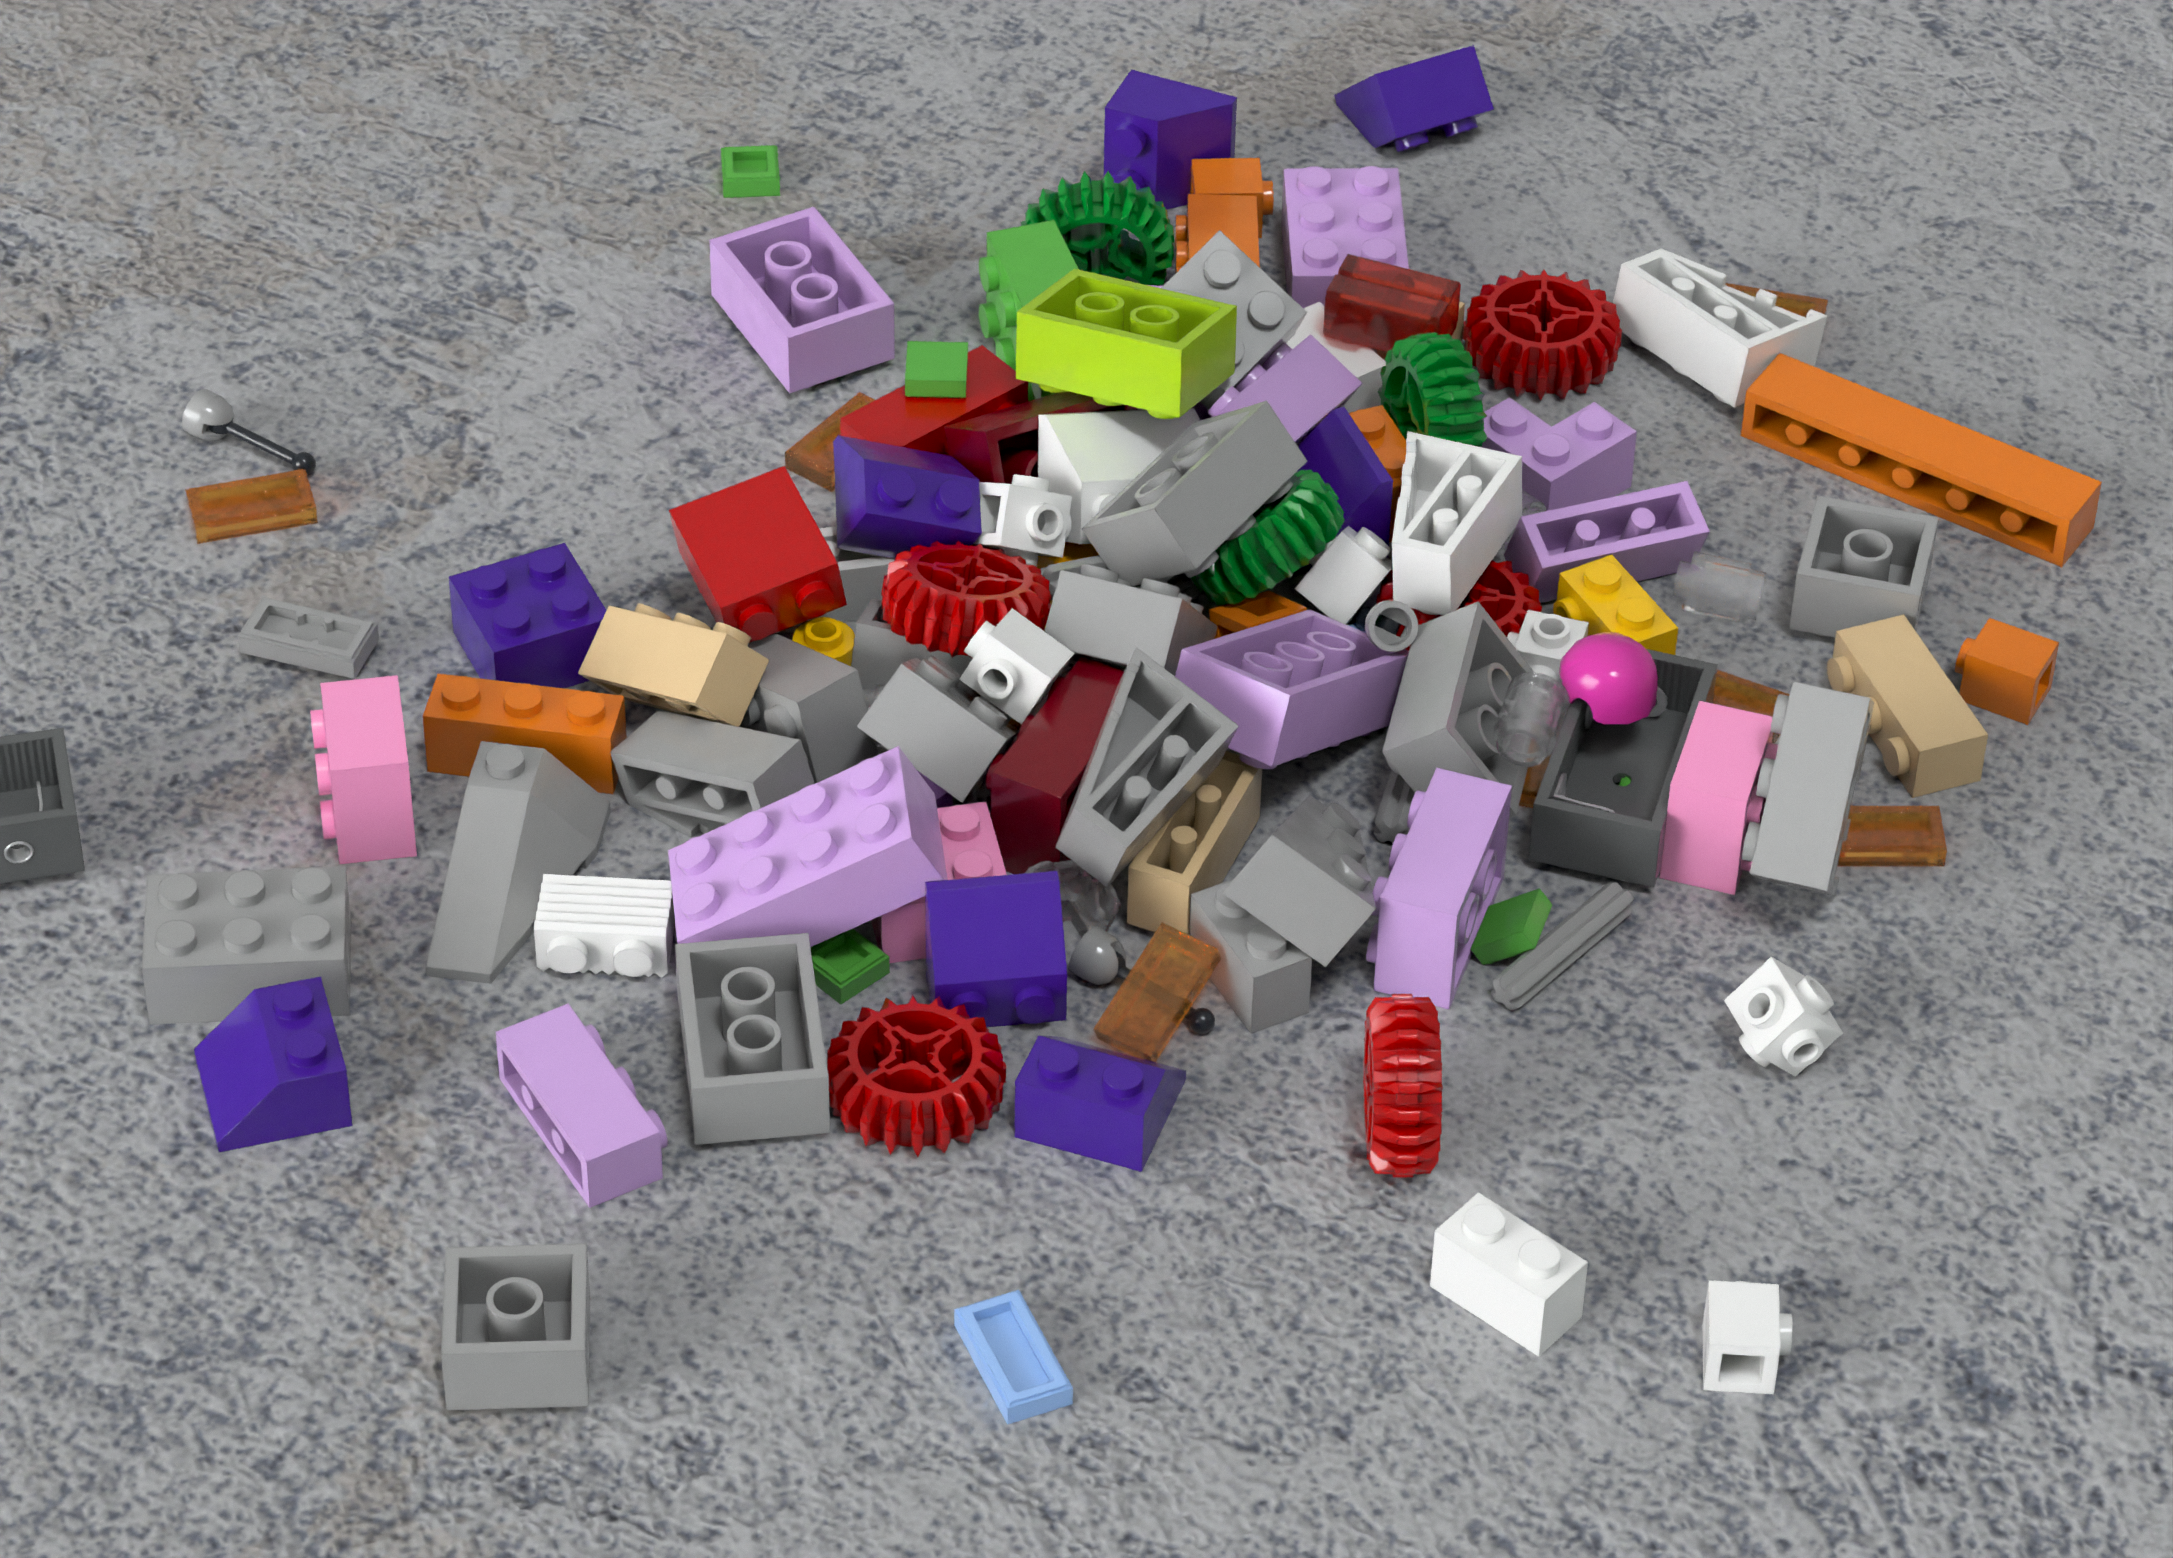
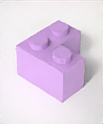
[1482,397,1637,516]

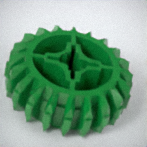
[1021,171,1175,285]
[1377,332,1487,447]
[1190,470,1345,606]

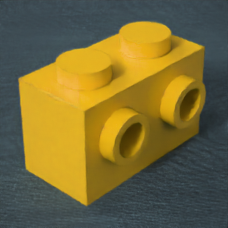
[1553,555,1678,655]

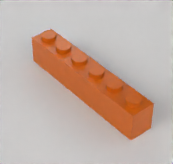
[1741,353,2102,567]

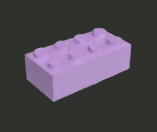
[1175,609,1409,769]
[668,746,948,947]

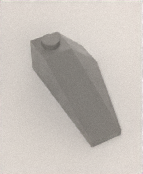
[426,741,611,984]

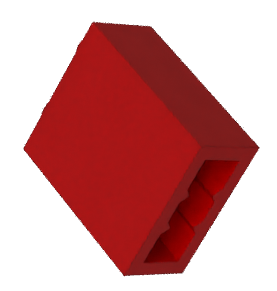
[669,466,847,643]

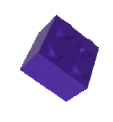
[449,543,607,688]

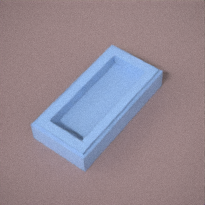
[954,1290,1073,1425]

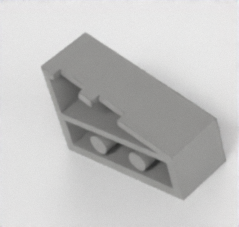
[610,710,815,838]

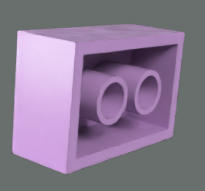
[1281,166,1410,331]
[709,207,895,393]
[1366,768,1512,1009]

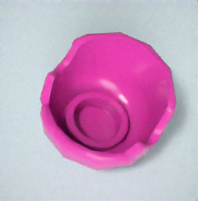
[1559,632,1658,724]

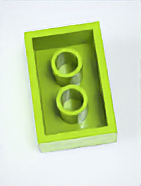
[1016,269,1237,419]

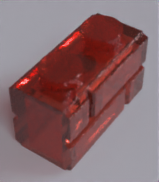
[1323,254,1461,352]

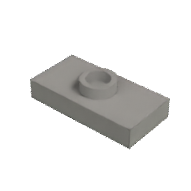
[238,597,379,679]

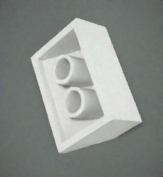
[1038,408,1201,544]

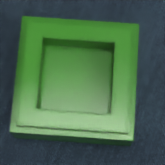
[721,145,780,198]
[905,341,968,398]
[1471,888,1552,965]
[810,928,890,1005]

